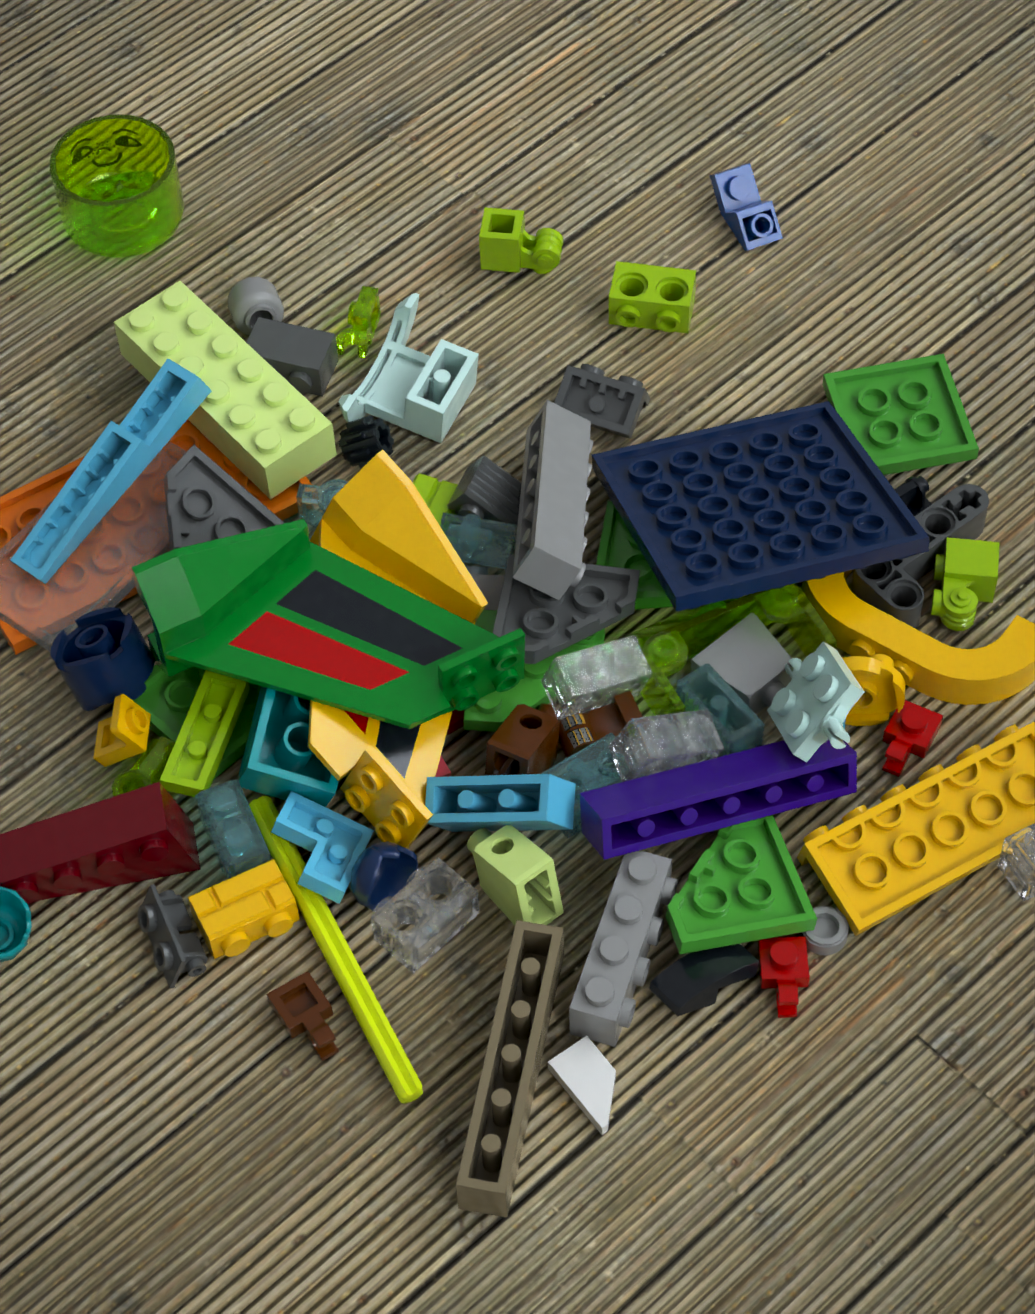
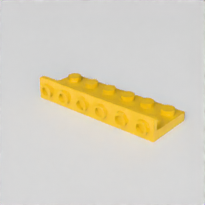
[797,722,1035,936]

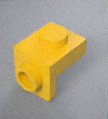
[93,694,151,767]

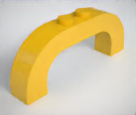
[802,570,1035,705]

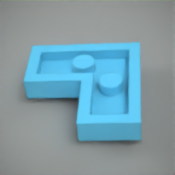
[271,791,374,904]

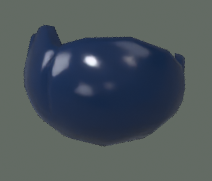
[350,841,418,912]

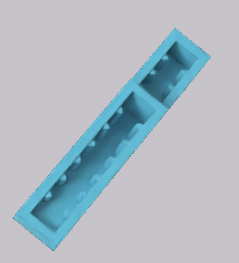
[10,359,212,584]

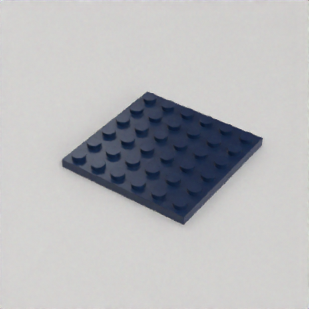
[592,401,929,612]

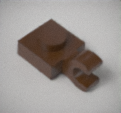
[266,971,339,1061]

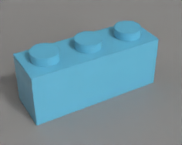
[425,774,576,832]

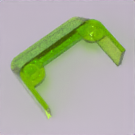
[621,584,837,749]

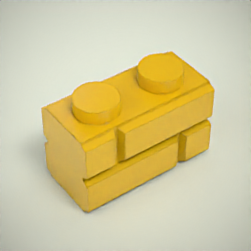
[188,859,300,959]

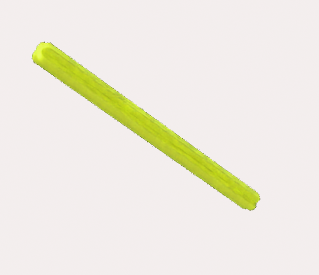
[248,795,423,1104]

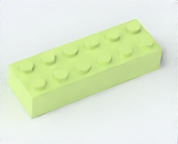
[114,281,337,500]

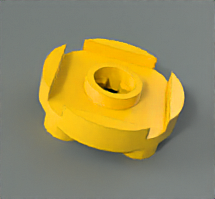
[842,654,905,726]

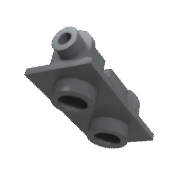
[138,884,208,988]

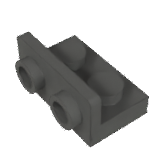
[554,364,651,439]

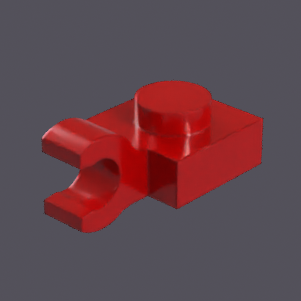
[882,700,944,777]
[758,936,810,1018]

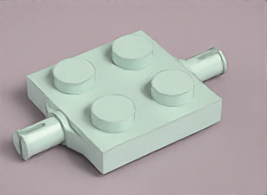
[767,641,865,763]

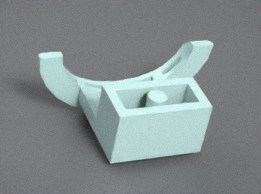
[338,293,479,443]

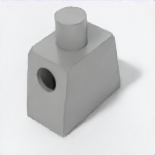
[690,612,792,719]

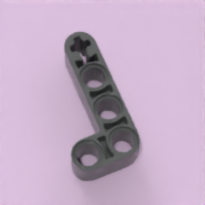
[851,484,989,629]

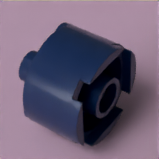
[50,607,155,711]

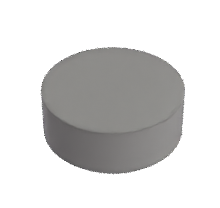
[800,906,849,955]

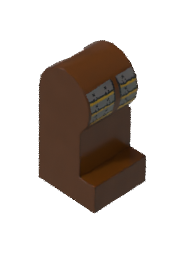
[558,691,646,766]

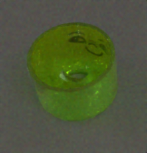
[50,114,184,258]

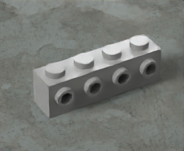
[569,850,678,1047]

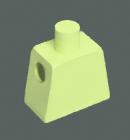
[467,825,564,925]

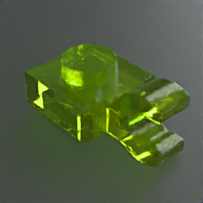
[336,286,381,358]

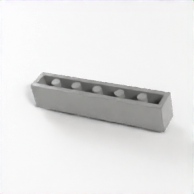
[512,400,593,600]

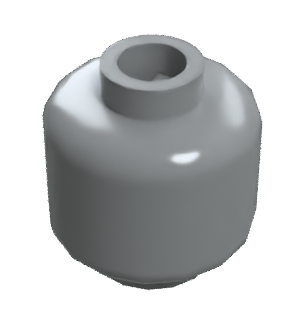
[228,277,284,336]

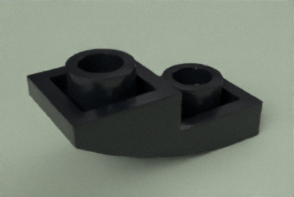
[649,944,759,1016]

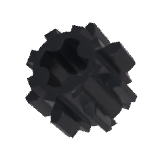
[339,415,394,470]

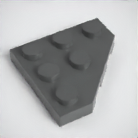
[163,445,284,551]
[493,554,640,664]

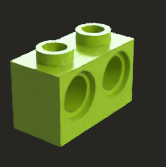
[609,261,696,334]

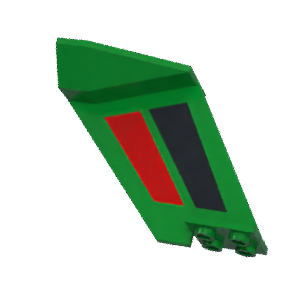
[131,519,525,729]

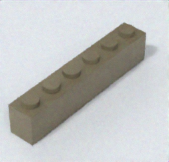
[456,920,564,1218]

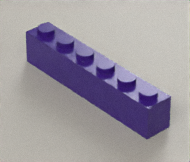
[580,740,857,860]

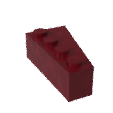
[0,782,201,904]

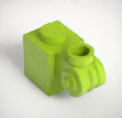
[479,207,564,274]
[931,537,1000,631]

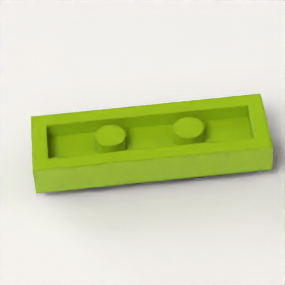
[160,670,250,800]

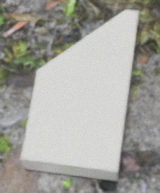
[548,1035,616,1135]

